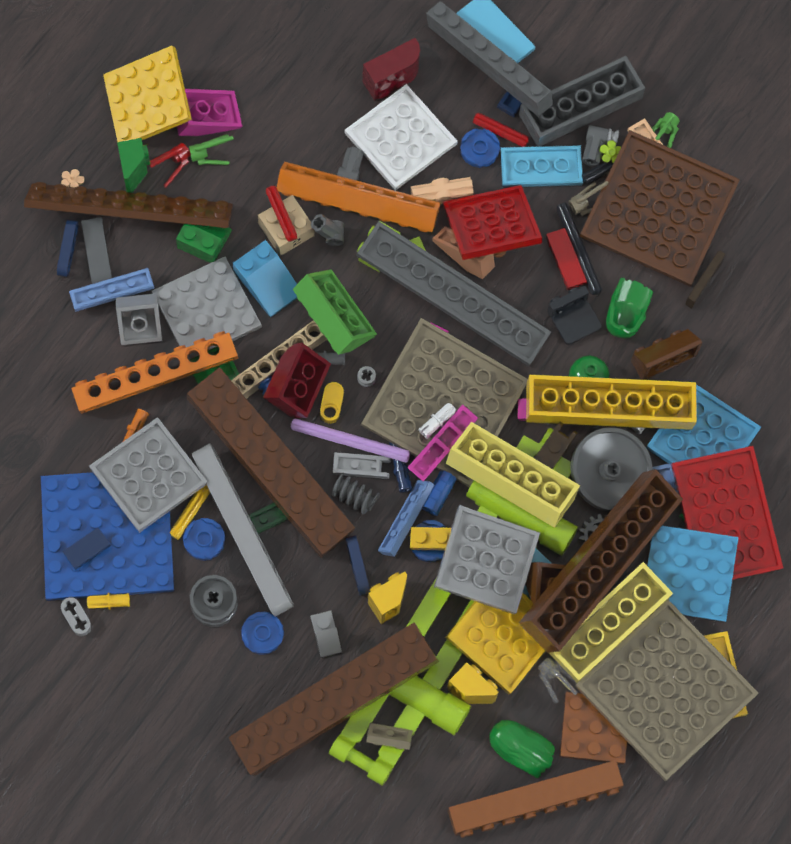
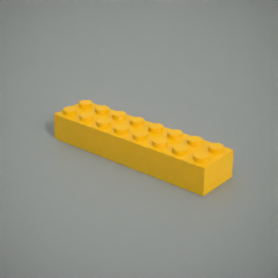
[526,375,697,430]

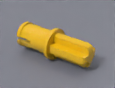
[87,593,130,610]

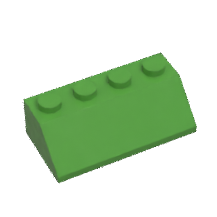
[292,269,377,355]

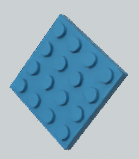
[646,385,761,464]
[648,526,738,622]

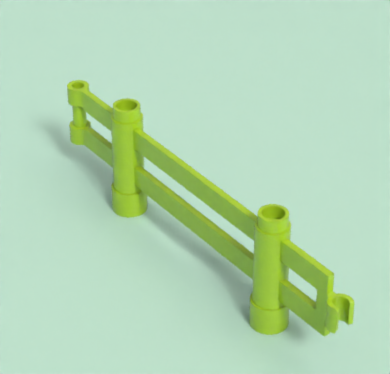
[329,428,578,786]

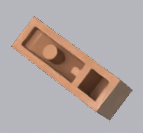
[432,227,495,279]

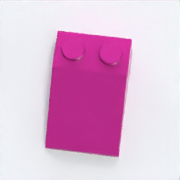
[177,89,242,136]

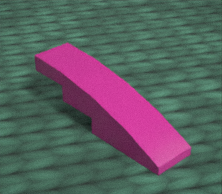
[407,404,478,481]

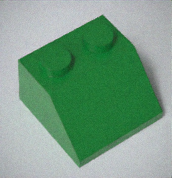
[117,138,150,193]
[176,224,232,263]

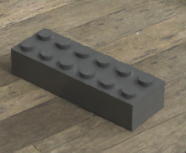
[519,56,645,147]

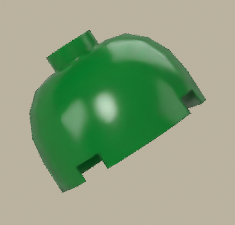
[568,355,610,378]

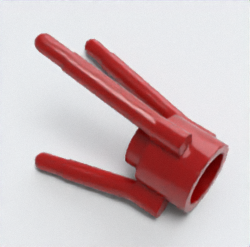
[150,143,191,188]

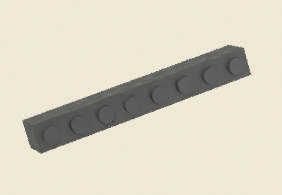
[426,1,553,117]

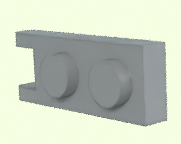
[333,452,391,479]

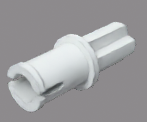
[418,403,456,439]

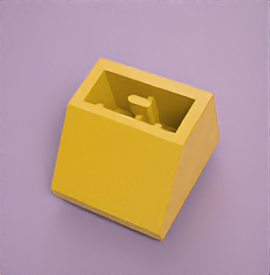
[368,572,407,624]
[447,663,498,704]

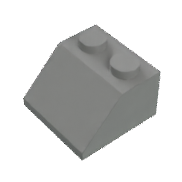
[116,293,162,345]

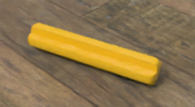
[170,485,210,540]

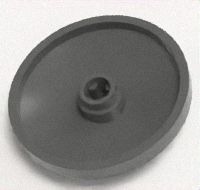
[570,428,653,511]

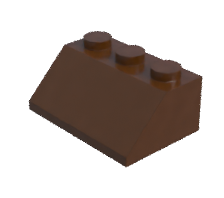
[631,329,702,380]
[525,562,566,605]

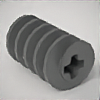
[332,472,380,515]

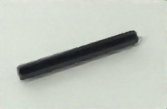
[557,203,602,295]

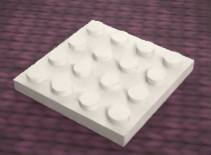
[345,84,457,191]

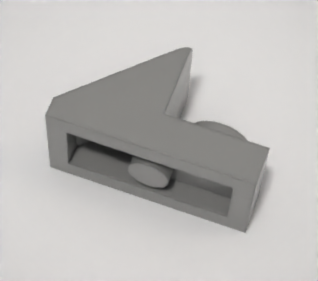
[310,611,342,658]

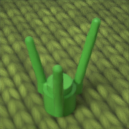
[652,112,680,148]
[189,134,234,165]

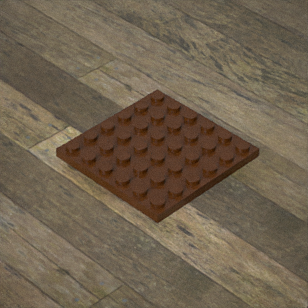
[580,130,740,287]

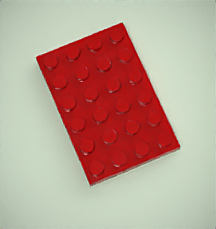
[671,446,783,580]

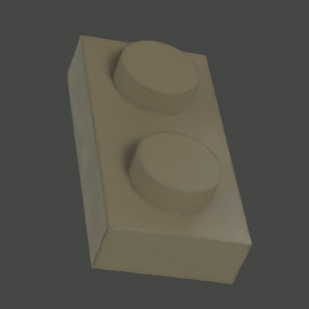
[366,723,413,750]

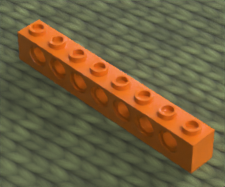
[71,331,239,414]

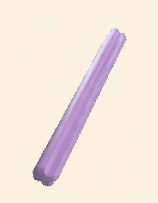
[291,418,410,462]

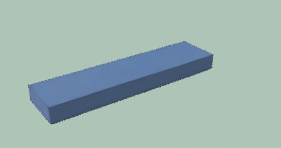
[69,268,154,312]
[378,480,435,557]

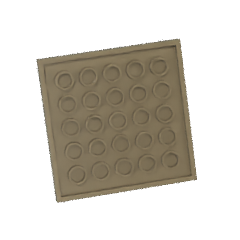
[361,318,528,487]
[575,600,759,782]

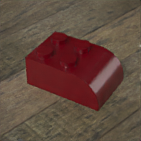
[362,38,420,101]
[263,343,331,418]

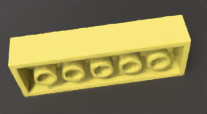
[446,422,580,528]
[549,562,673,683]

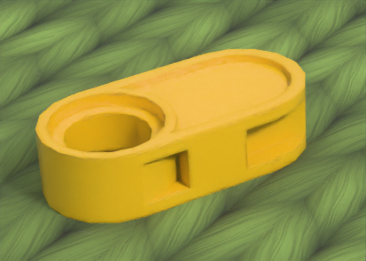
[320,382,344,424]

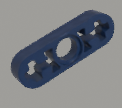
[57,220,78,277]
[345,535,370,596]

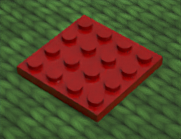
[443,185,542,260]

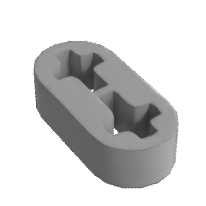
[61,597,91,636]

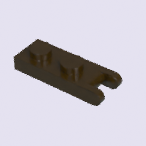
[534,422,578,469]

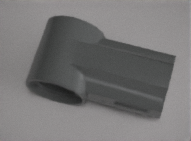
[582,125,609,167]
[337,147,364,181]
[311,214,344,246]

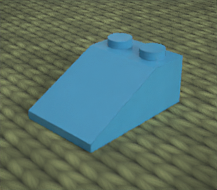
[233,240,297,318]

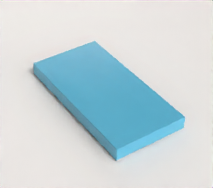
[456,0,535,63]
[500,146,583,187]

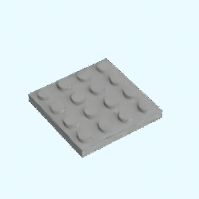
[152,257,262,360]
[89,417,207,533]
[434,505,540,615]

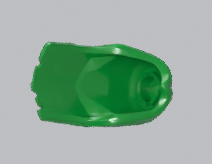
[606,278,653,339]
[489,720,555,778]

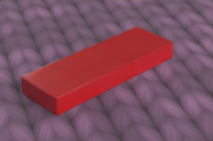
[546,228,587,290]

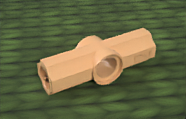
[411,177,473,204]

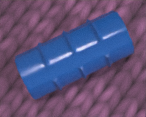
[422,470,457,516]

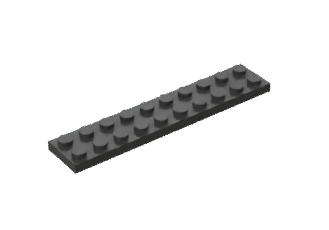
[356,221,551,367]

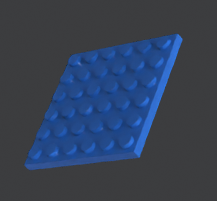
[41,472,174,601]

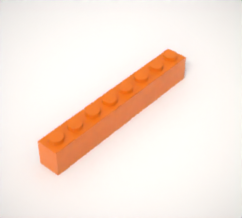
[277,162,440,232]

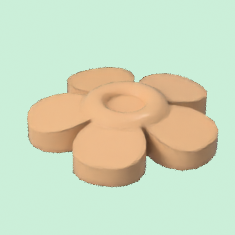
[61,169,84,187]

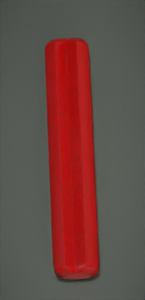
[473,113,529,147]
[266,185,297,242]

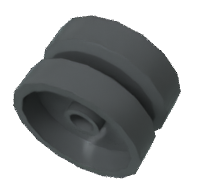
[190,575,238,627]

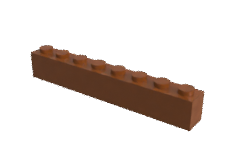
[448,760,624,838]

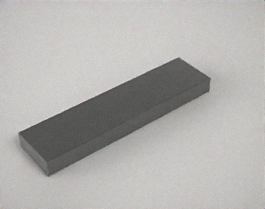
[81,217,112,284]

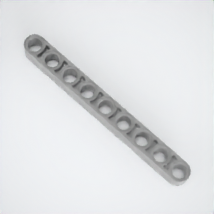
[192,443,294,617]

